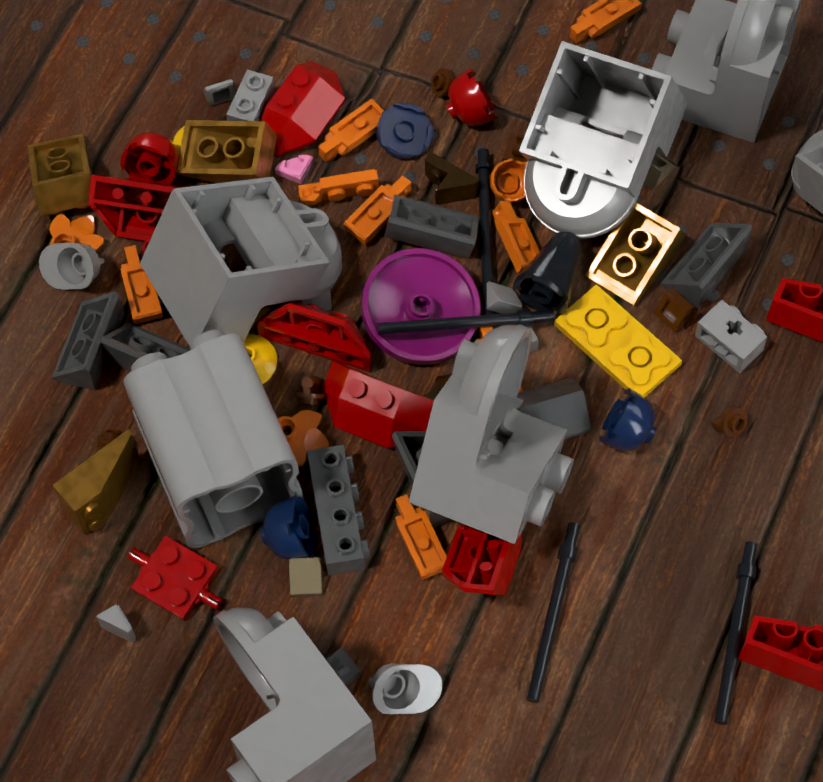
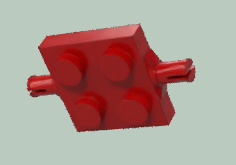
[128,536,223,621]

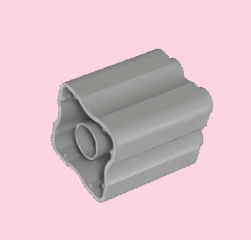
[123,330,303,548]

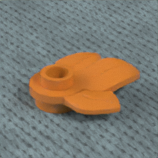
[49,213,105,251]
[278,410,329,467]

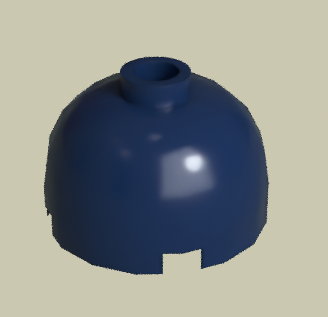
[599,388,657,451]
[260,497,317,560]

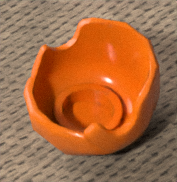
[490,159,527,203]

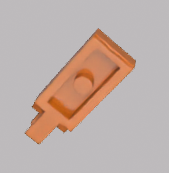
[569,0,642,44]
[318,99,384,162]
[298,169,379,206]
[343,175,412,245]
[492,201,540,274]
[120,245,163,325]
[395,494,447,580]

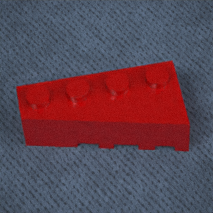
[766,278,823,342]
[738,615,823,692]

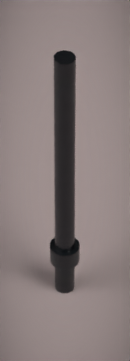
[376,309,555,335]
[526,522,580,703]
[714,541,757,725]

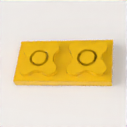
[554,284,682,397]

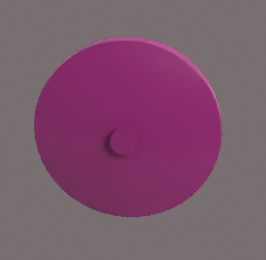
[361,248,480,365]

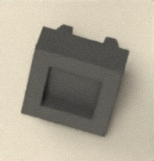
[326,647,362,686]

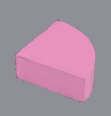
[275,155,313,184]

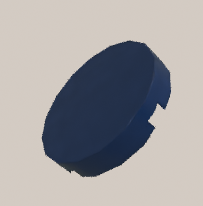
[376,103,433,160]

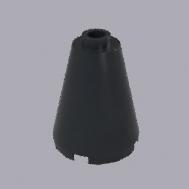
[512,232,582,315]

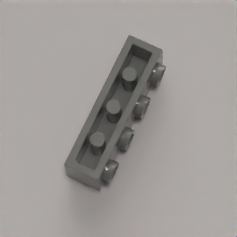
[307,445,370,576]

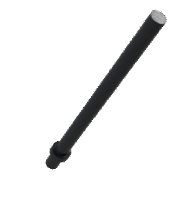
[475,148,495,315]

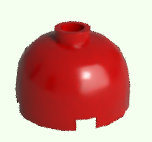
[446,68,498,127]
[120,132,179,185]

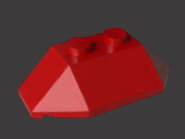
[261,61,345,158]
[88,175,183,241]
[257,302,372,372]
[322,361,434,449]
[441,524,522,595]

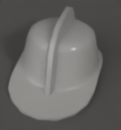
[39,243,105,290]
[368,663,442,715]

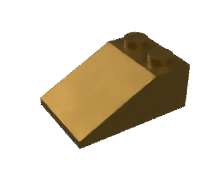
[176,120,277,183]
[27,133,92,216]
[585,203,687,306]
[53,429,140,535]

